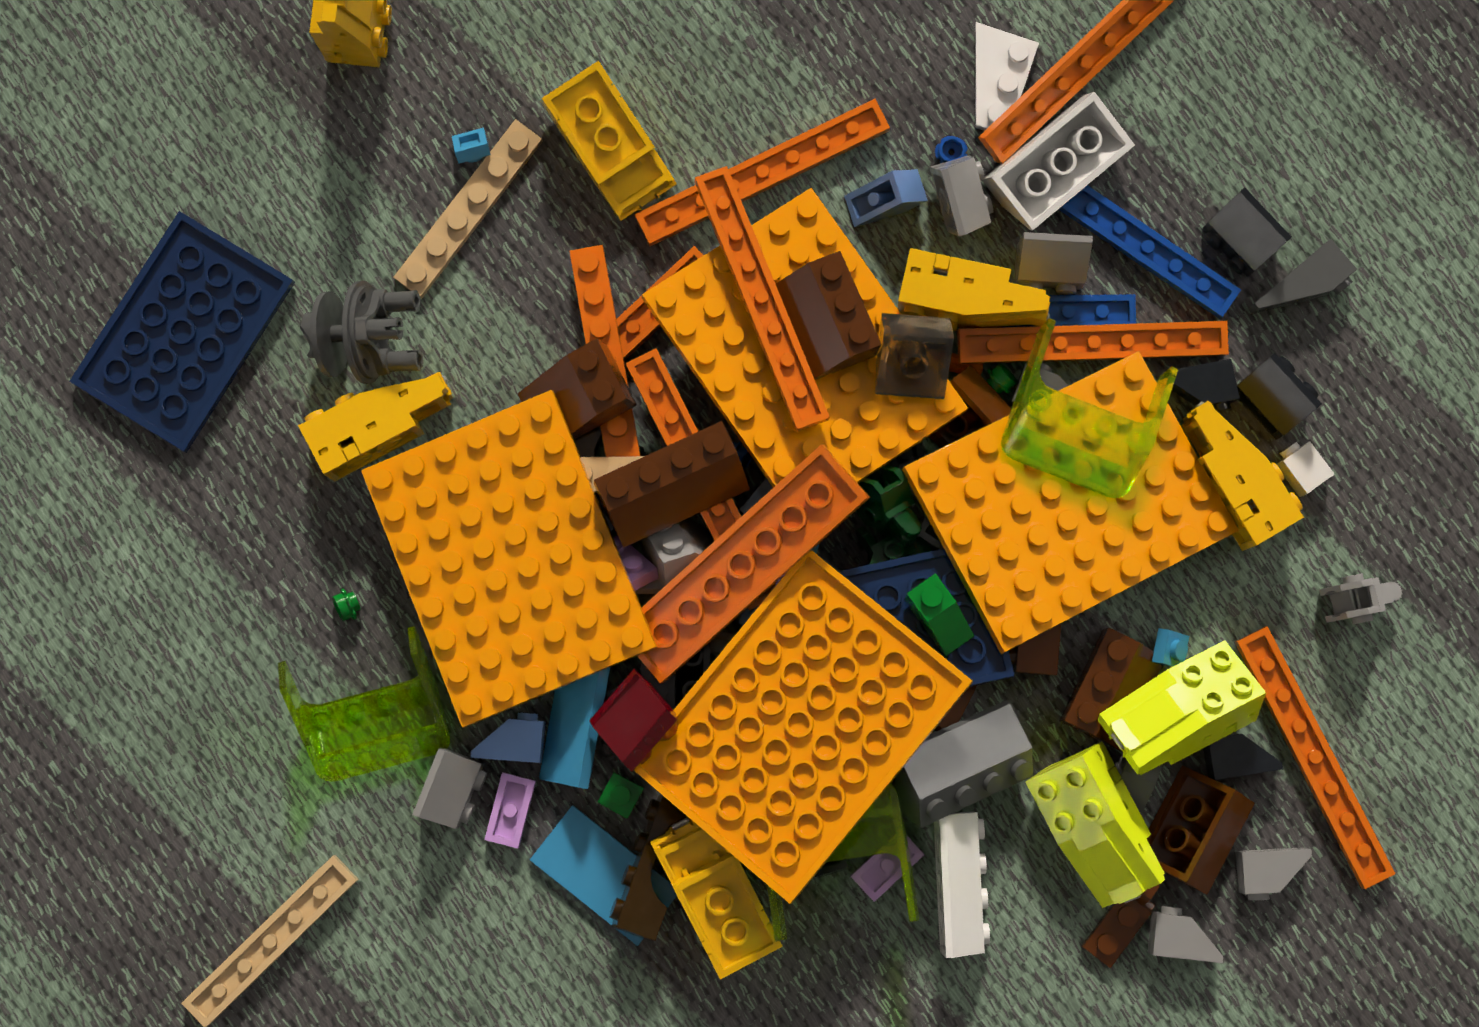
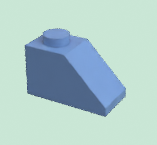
[844,169,928,227]
[471,713,546,763]

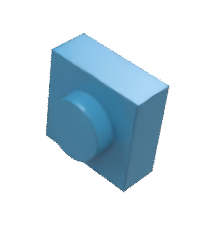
[452,127,491,164]
[1152,628,1189,667]

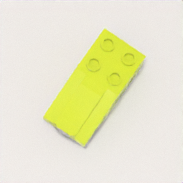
[1098,640,1266,775]
[1025,741,1165,908]

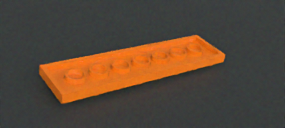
[637,444,870,684]

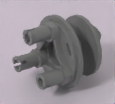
[300,281,423,384]

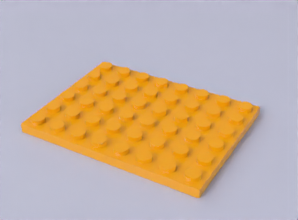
[642,188,968,488]
[902,351,1239,654]
[361,390,657,728]
[634,550,973,904]

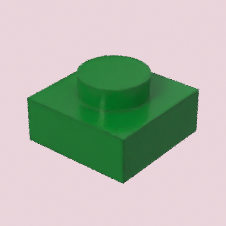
[597,772,644,819]

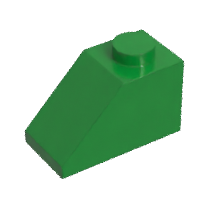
[904,573,974,657]

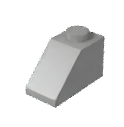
[1235,847,1312,900]
[1147,906,1223,963]

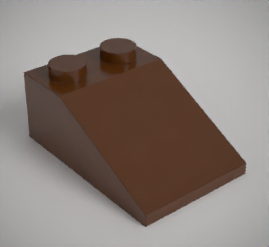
[517,338,637,440]

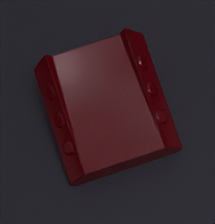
[589,669,678,772]

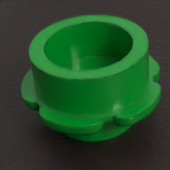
[987,363,1018,394]
[332,589,361,621]

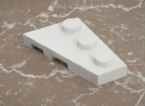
[975,22,1039,131]

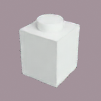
[1277,441,1334,497]

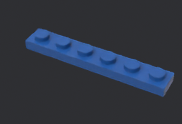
[1058,185,1241,319]

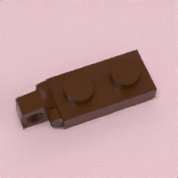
[1081,885,1160,968]

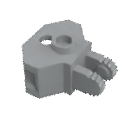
[1319,573,1403,625]

